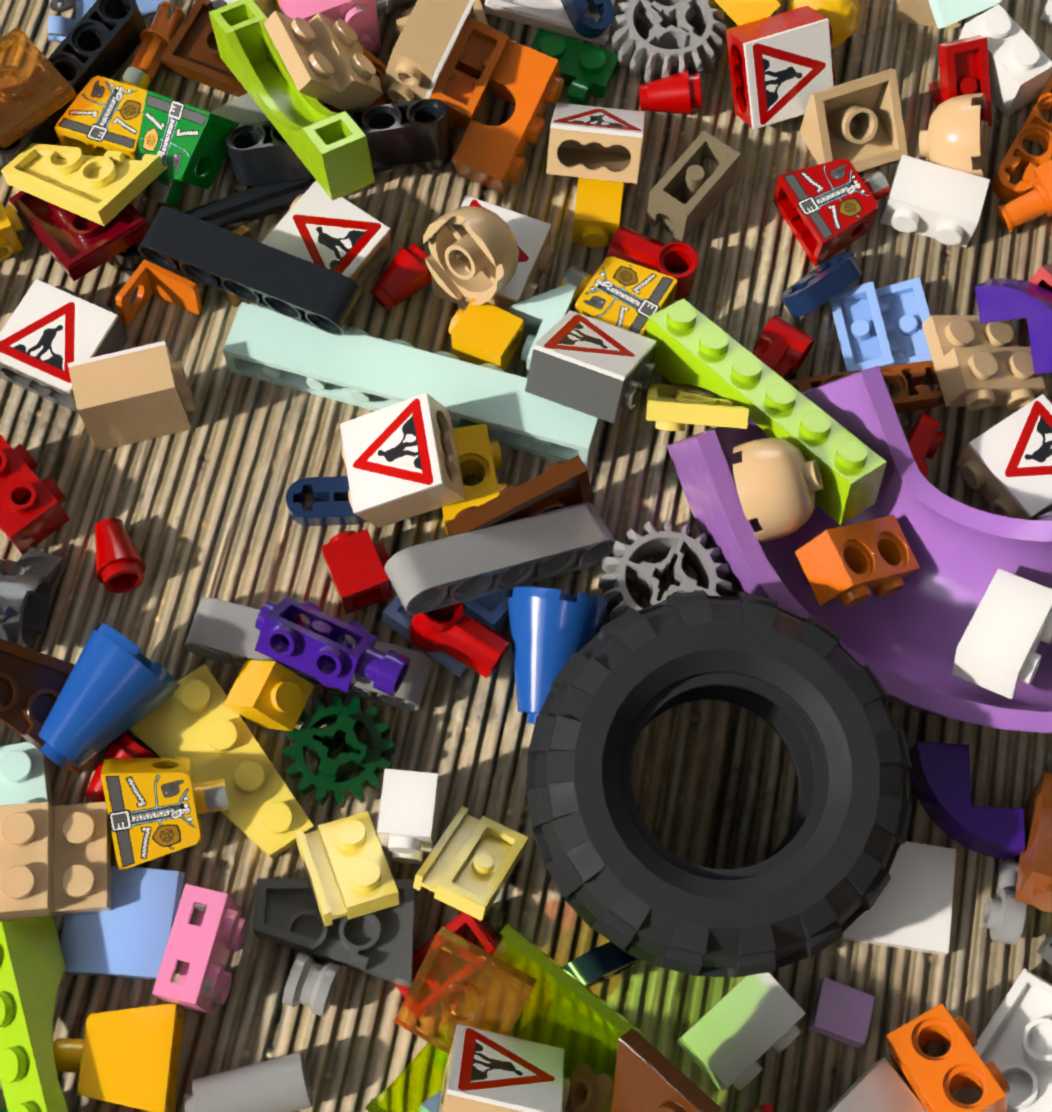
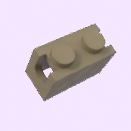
[646,130,741,243]

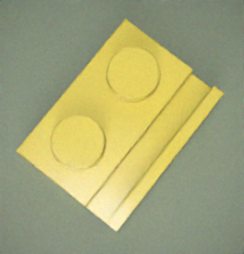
[413,806,529,921]
[295,811,399,927]

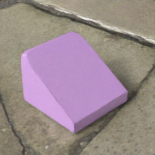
[807,977,875,1048]

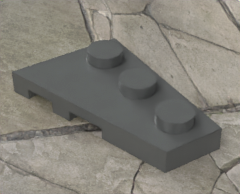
[253,878,416,989]

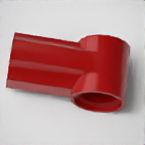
[605,225,699,301]
[752,315,815,380]
[408,603,511,678]

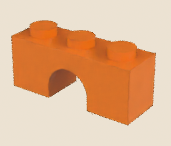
[452,39,564,195]

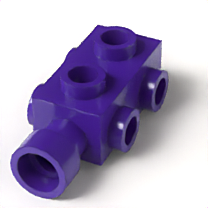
[255,597,410,696]

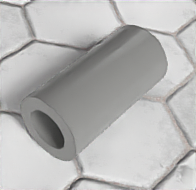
[184,1052,313,1112]

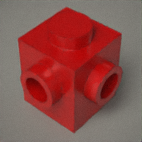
[321,529,392,615]

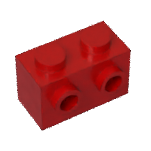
[0,435,70,555]

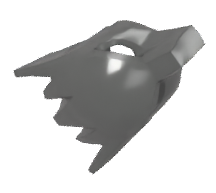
[0,547,65,649]

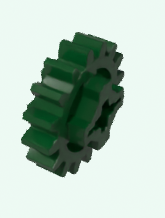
[282,694,395,808]

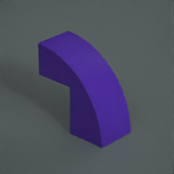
[975,278,1052,374]
[908,741,1025,860]

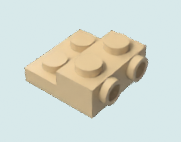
[264,11,383,110]
[922,315,1046,411]
[0,802,112,920]

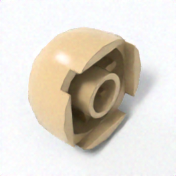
[919,93,989,178]
[423,206,519,305]
[733,437,823,542]

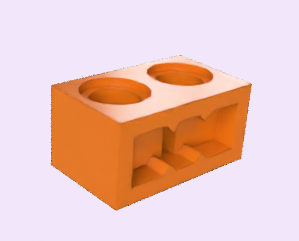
[430,16,510,130]
[795,515,920,607]
[886,1003,1010,1112]

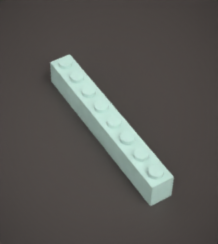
[223,302,601,468]

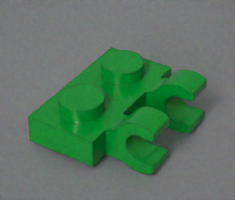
[530,28,619,106]

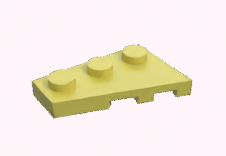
[1,143,165,226]
[646,383,749,431]

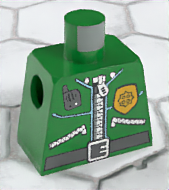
[135,91,240,207]

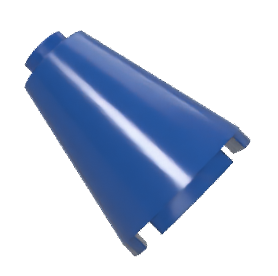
[508,586,608,725]
[38,623,180,770]

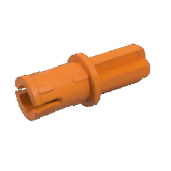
[129,1,185,82]

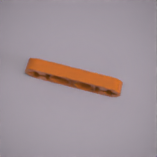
[992,77,1052,202]

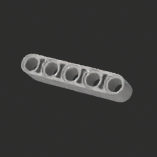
[384,502,616,615]
[185,597,434,711]

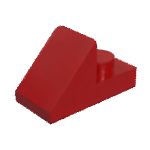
[928,35,992,127]

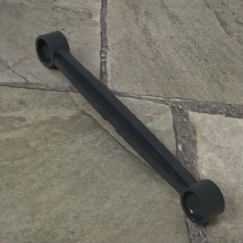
[114,128,453,272]

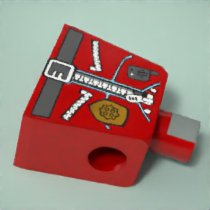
[773,158,890,267]

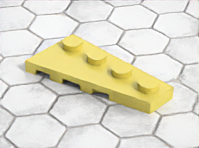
[129,664,316,859]

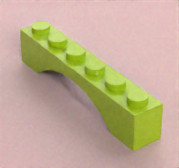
[208,0,375,201]
[646,298,887,525]
[0,916,69,1112]

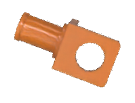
[997,159,1052,233]
[115,259,203,325]

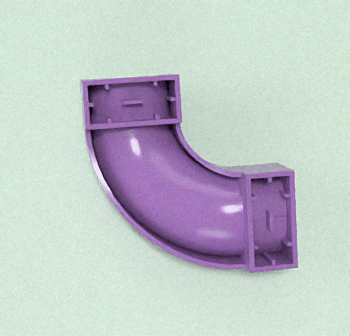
[667,365,1052,733]

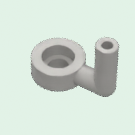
[982,860,1027,945]

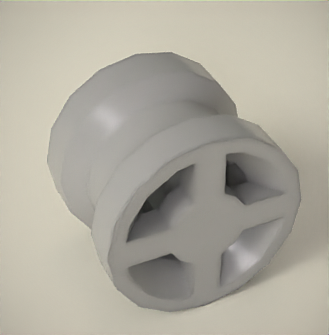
[282,952,342,1017]

